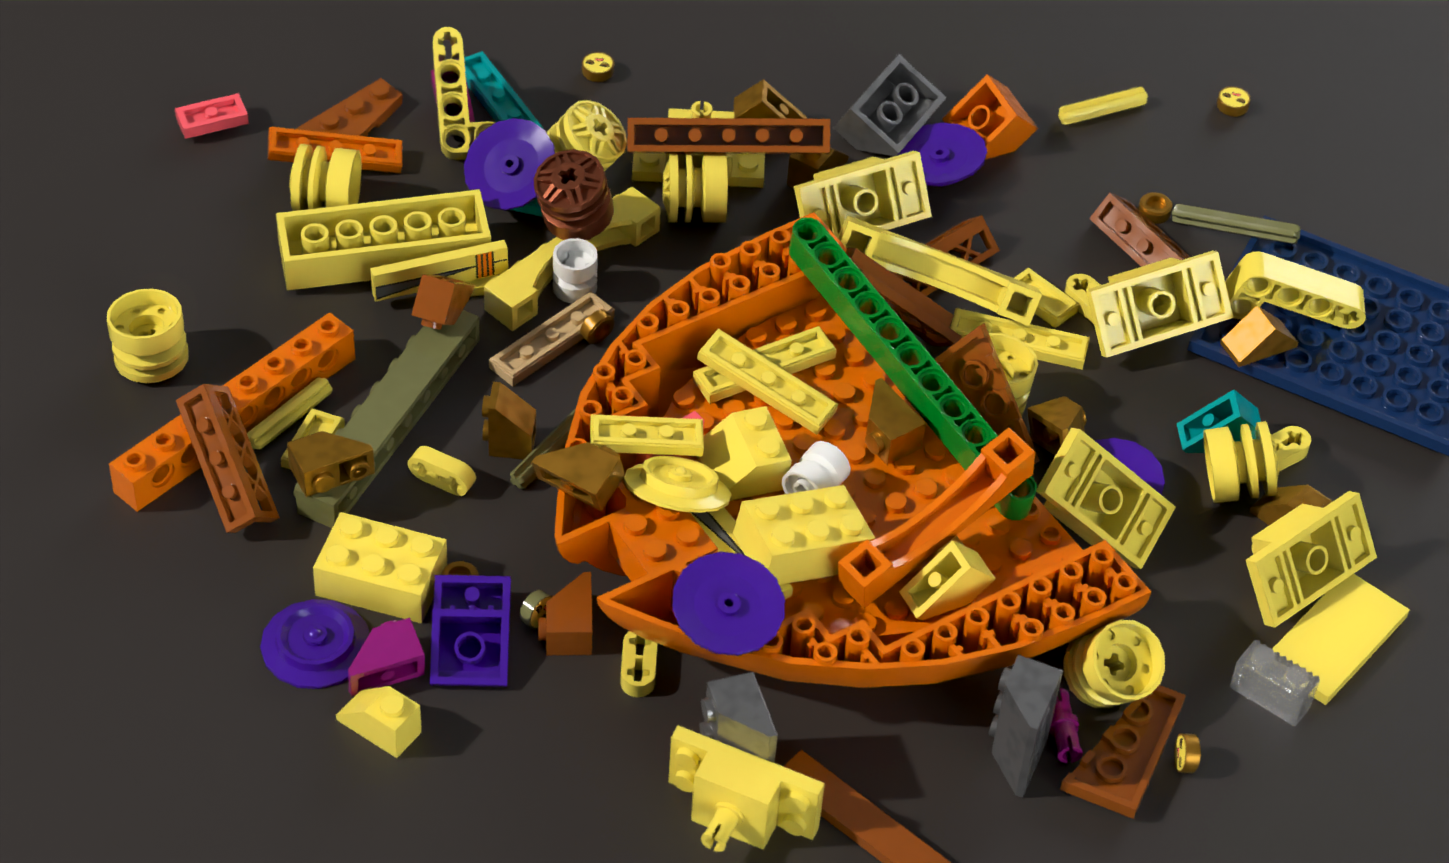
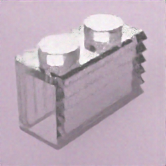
[1229,640,1320,726]

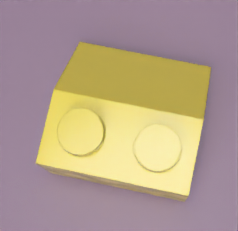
[696,406,792,501]

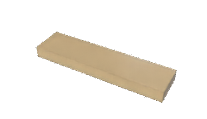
[489,291,615,387]

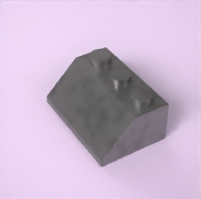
[833,55,947,156]
[989,655,1063,798]
[700,672,777,763]

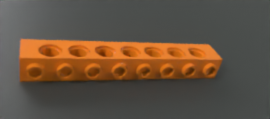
[109,312,356,512]

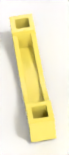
[484,187,661,331]
[838,215,1042,326]

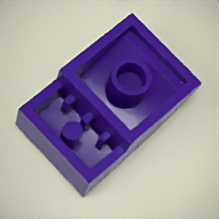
[430,575,511,687]

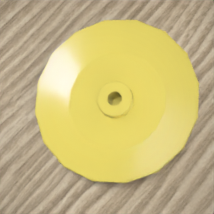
[623,455,731,513]

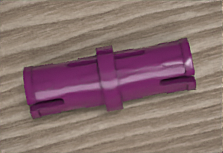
[1049,688,1083,763]

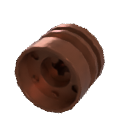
[533,149,614,240]

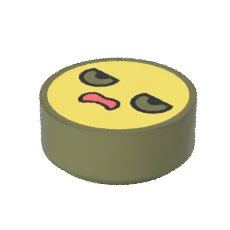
[520,590,552,629]

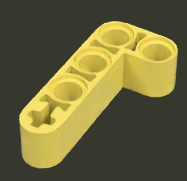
[433,27,494,160]
[1225,251,1366,329]

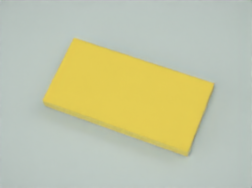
[1263,574,1410,705]

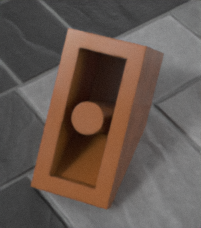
[411,274,475,330]
[538,572,592,655]

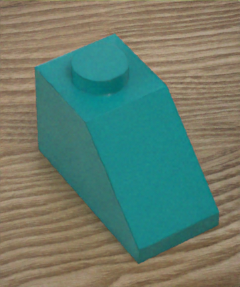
[1177,389,1261,453]

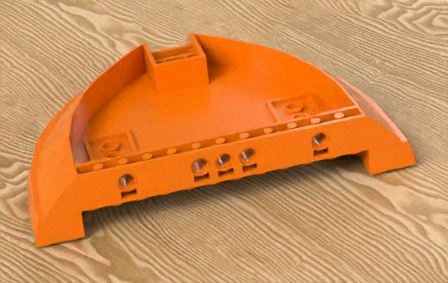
[555,212,1151,688]

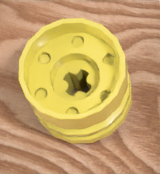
[547,100,627,171]
[290,144,362,211]
[663,153,728,223]
[107,289,189,383]
[989,333,1038,416]
[1203,421,1279,504]
[1063,620,1165,708]

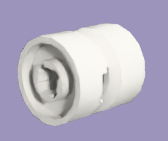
[553,238,598,303]
[782,441,851,494]

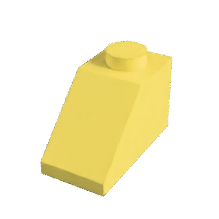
[899,540,996,621]
[336,686,421,758]

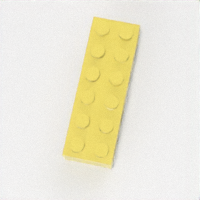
[276,189,491,291]

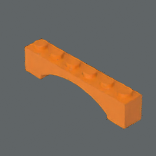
[838,428,1035,608]

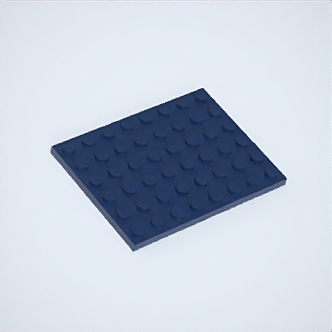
[1187,215,1449,456]

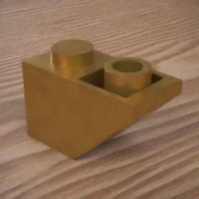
[482,381,536,460]
[287,431,375,497]

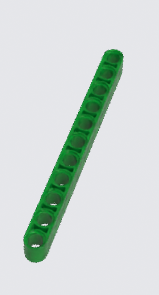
[789,218,1037,520]

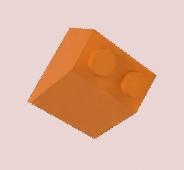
[942,74,1038,160]

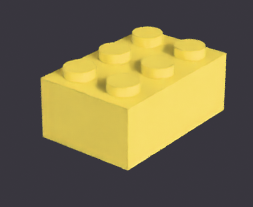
[733,485,876,585]
[313,512,447,624]

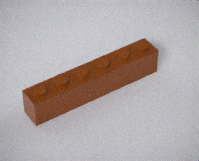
[627,118,830,154]

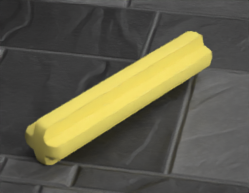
[1058,87,1148,125]
[247,377,333,450]

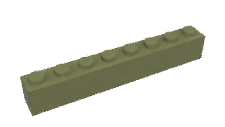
[294,310,480,528]

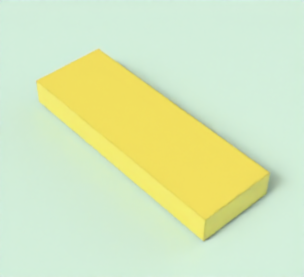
[590,414,704,456]

